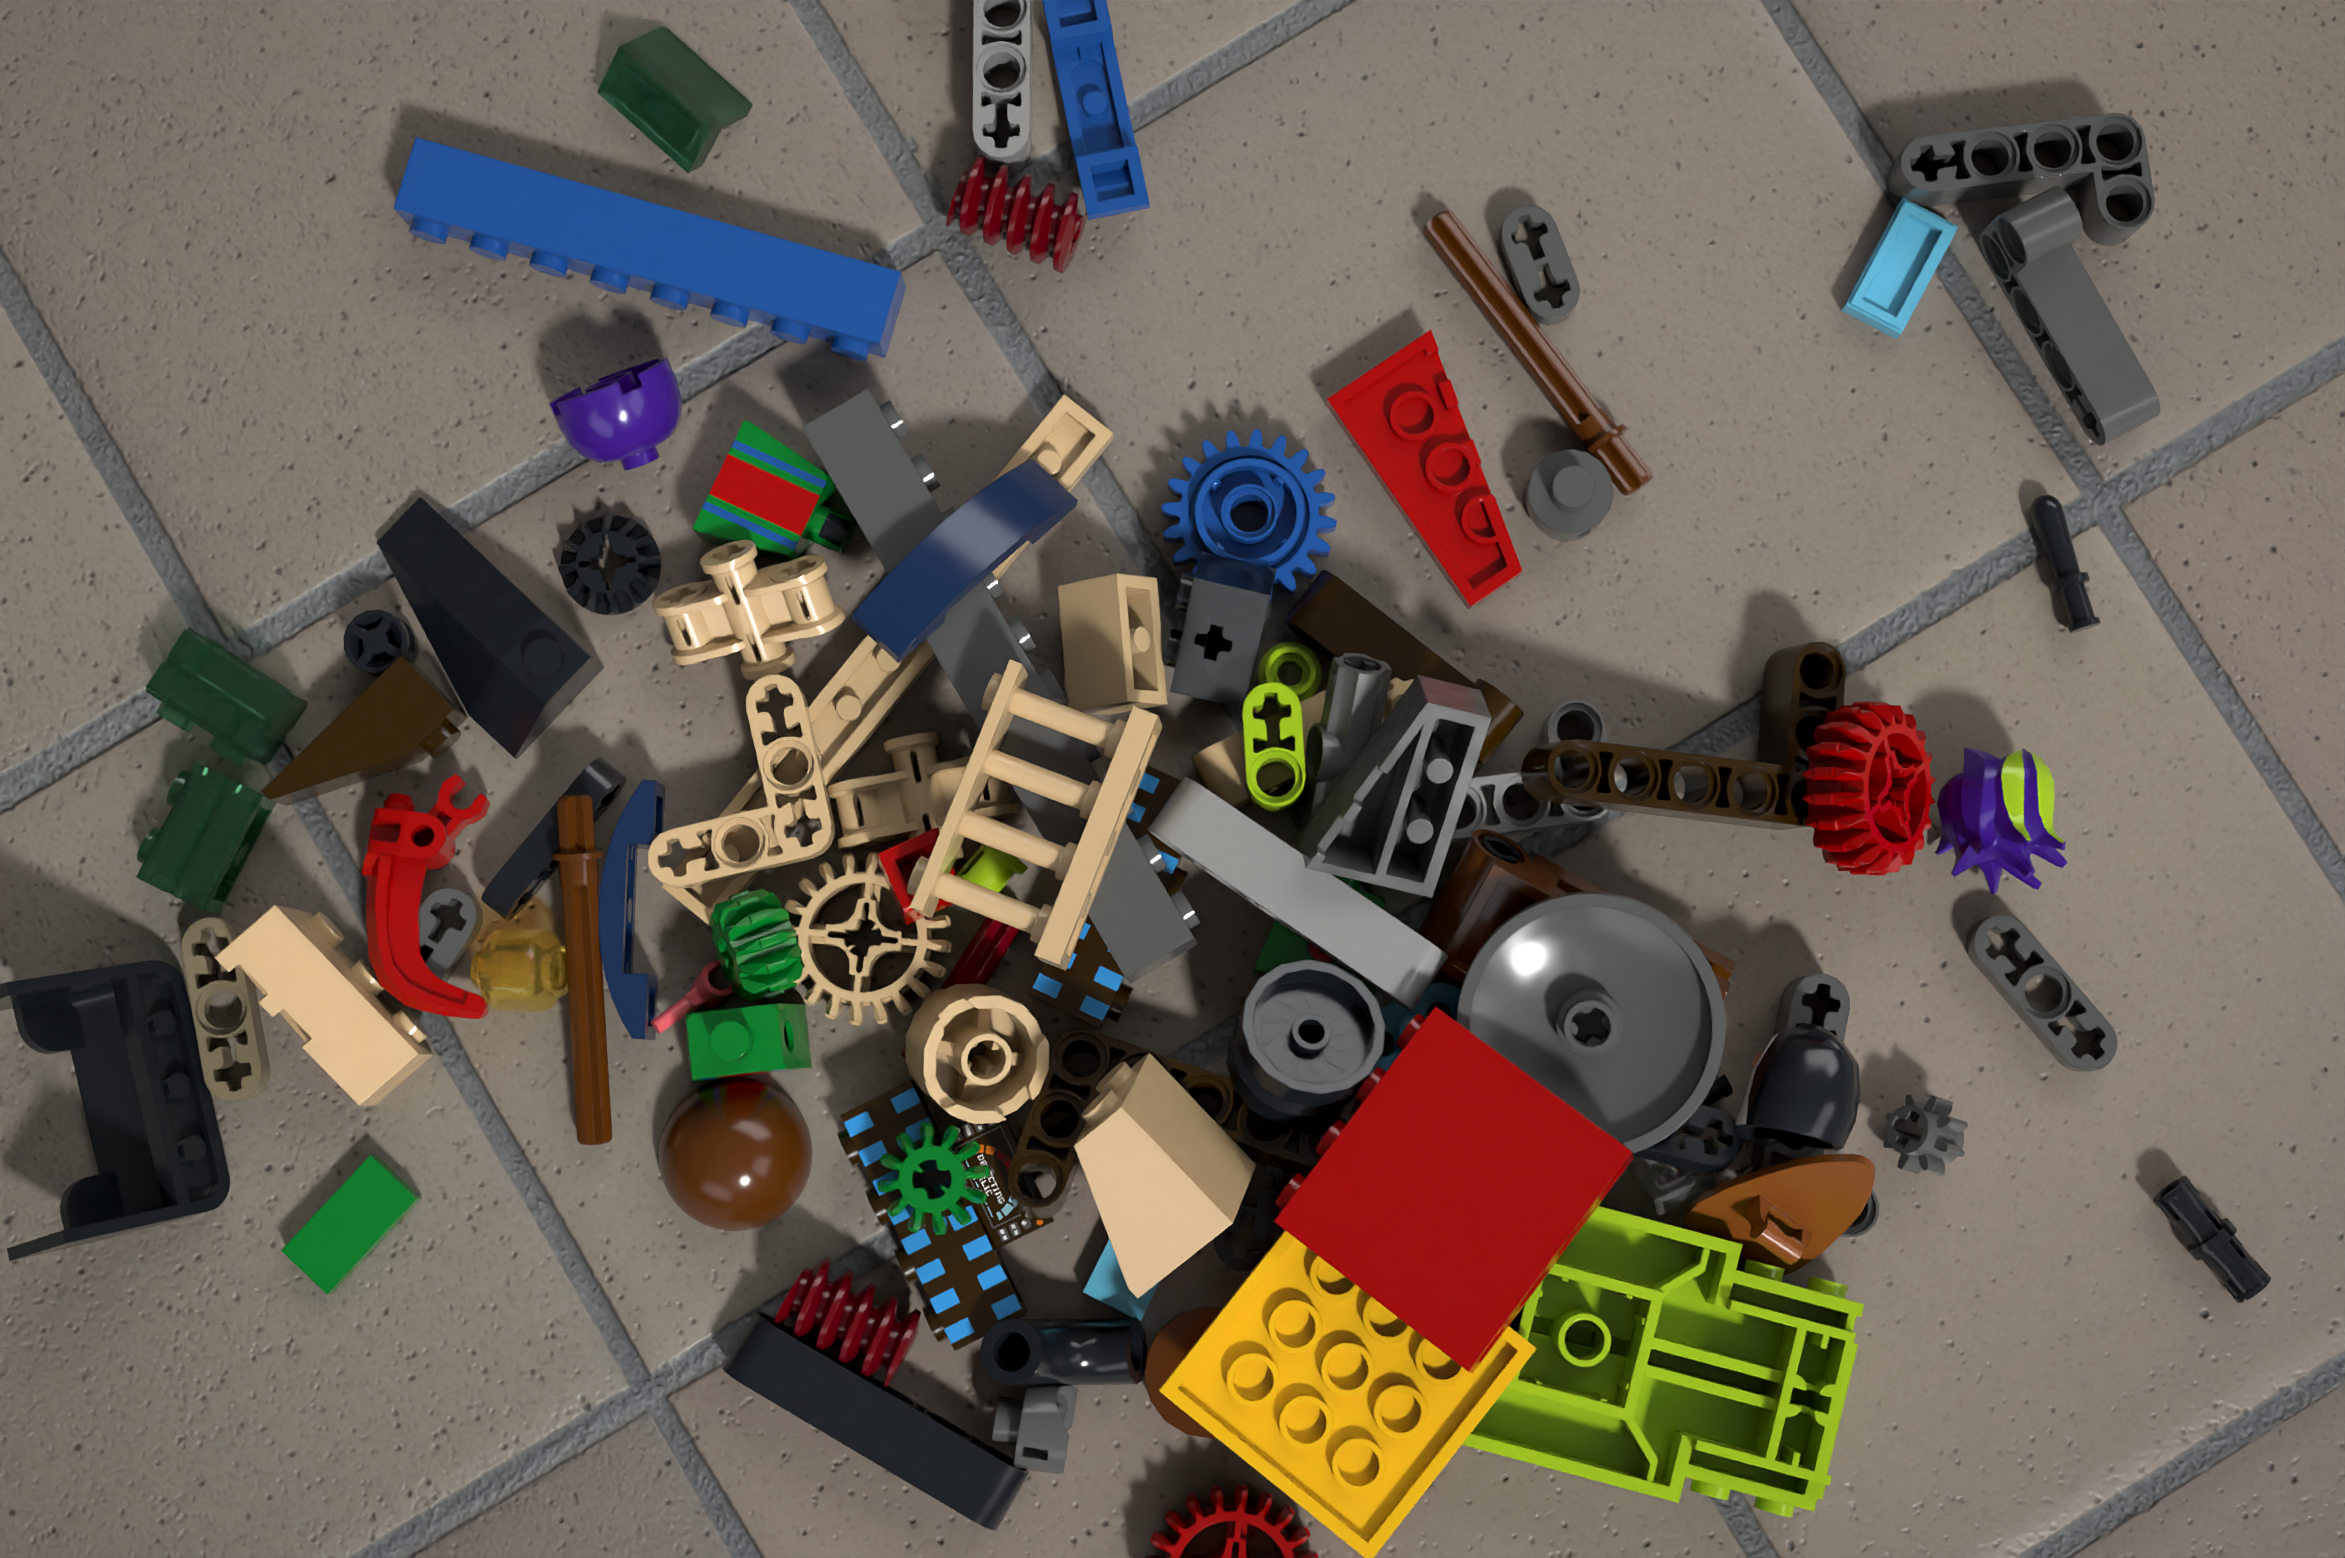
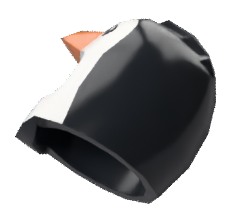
[1735,1022,1860,1151]

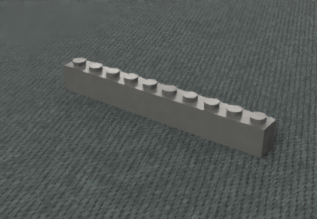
[801,388,1200,984]

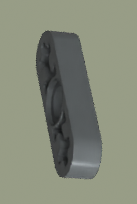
[1966,915,2117,1072]

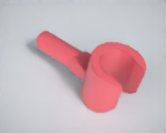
[651,960,733,1034]

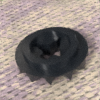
[558,513,661,615]

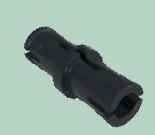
[2153,1176,2271,1303]

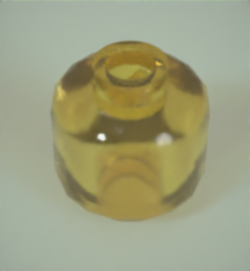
[471,928,568,1013]

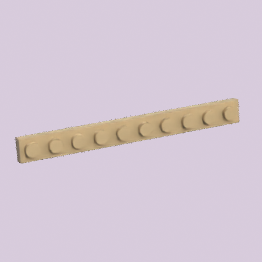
[662,394,1114,926]

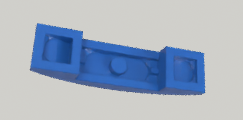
[1042,0,1150,220]

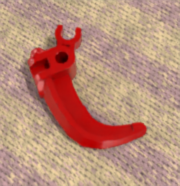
[361,774,491,1019]

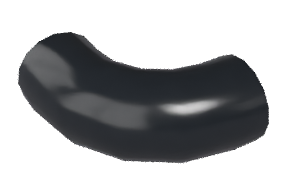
[980,1318,1146,1386]

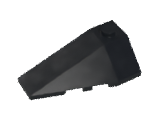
[377,497,604,759]

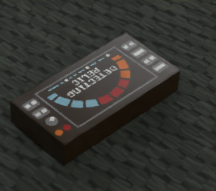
[940,1116,1055,1249]

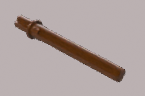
[1423,210,1652,496]
[551,794,612,1145]

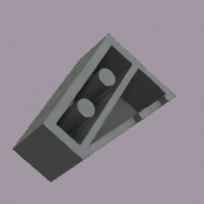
[1299,675,1492,898]

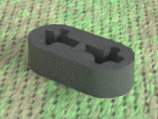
[1498,205,1580,326]
[419,888,483,982]

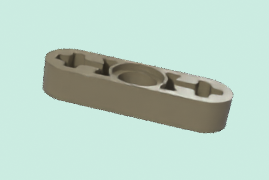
[181,917,270,1101]

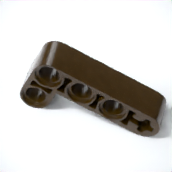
[1283,570,1524,772]

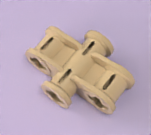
[652,540,845,680]
[827,732,1020,861]

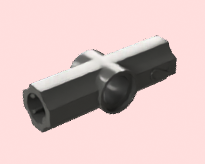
[1299,653,1392,836]

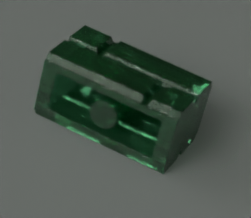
[146,627,308,767]
[136,762,277,914]

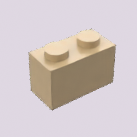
[1058,573,1168,715]

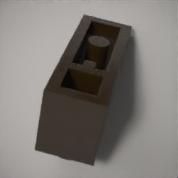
[261,656,468,806]

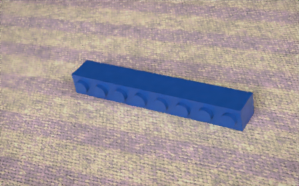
[393,137,906,361]

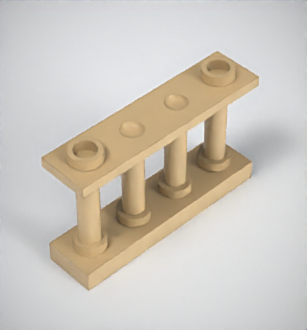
[907,659,1163,971]

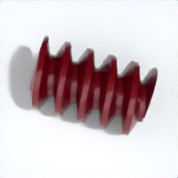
[946,155,1087,274]
[774,1256,921,1388]

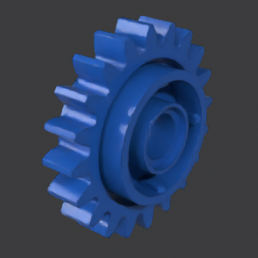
[1162,429,1337,604]

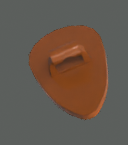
[1683,1154,1876,1276]

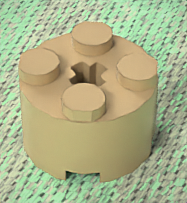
[906,983,1049,1124]

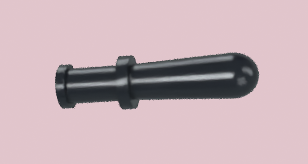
[2030,495,2101,633]

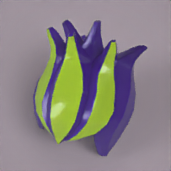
[1935,748,2067,895]

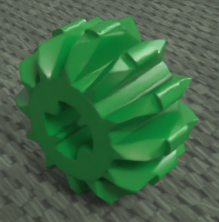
[709,888,803,1003]
[877,1122,990,1235]

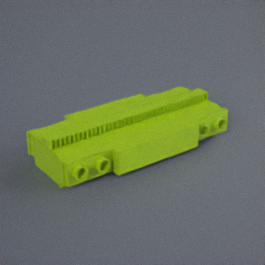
[1462,1206,1864,1518]

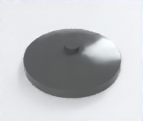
[1456,892,1726,1153]

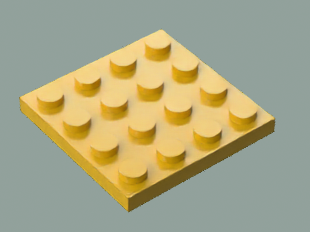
[1159,1230,1537,1558]

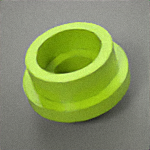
[1258,642,1322,702]

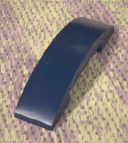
[852,459,1078,663]
[598,780,665,1040]

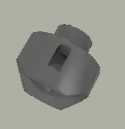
[1524,449,1614,542]
[992,1384,1078,1474]

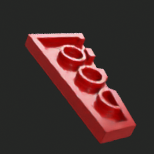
[1326,330,1523,610]

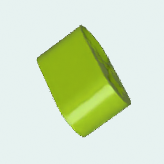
[1242,682,1306,812]

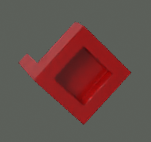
[877,828,956,925]

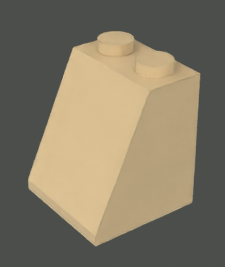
[1074,1053,1256,1299]

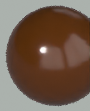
[658,1077,813,1231]

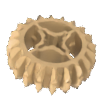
[785,852,953,1026]

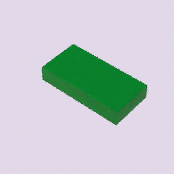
[281,1154,422,1295]

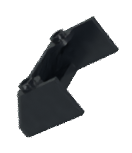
[0,960,230,1261]

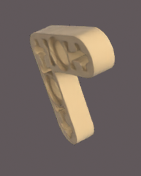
[648,674,835,888]

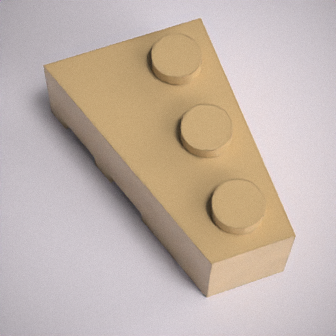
[214,905,433,1106]

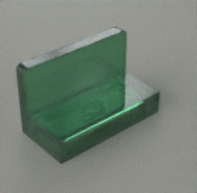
[597,26,753,173]

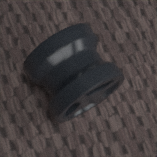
[343,610,419,677]

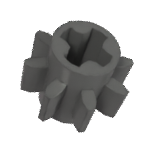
[1883,1094,1968,1176]

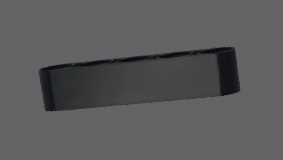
[723,1311,1029,1531]

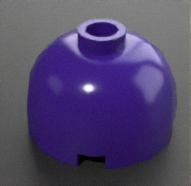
[549,358,682,471]

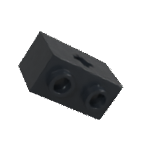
[1163,552,1277,708]

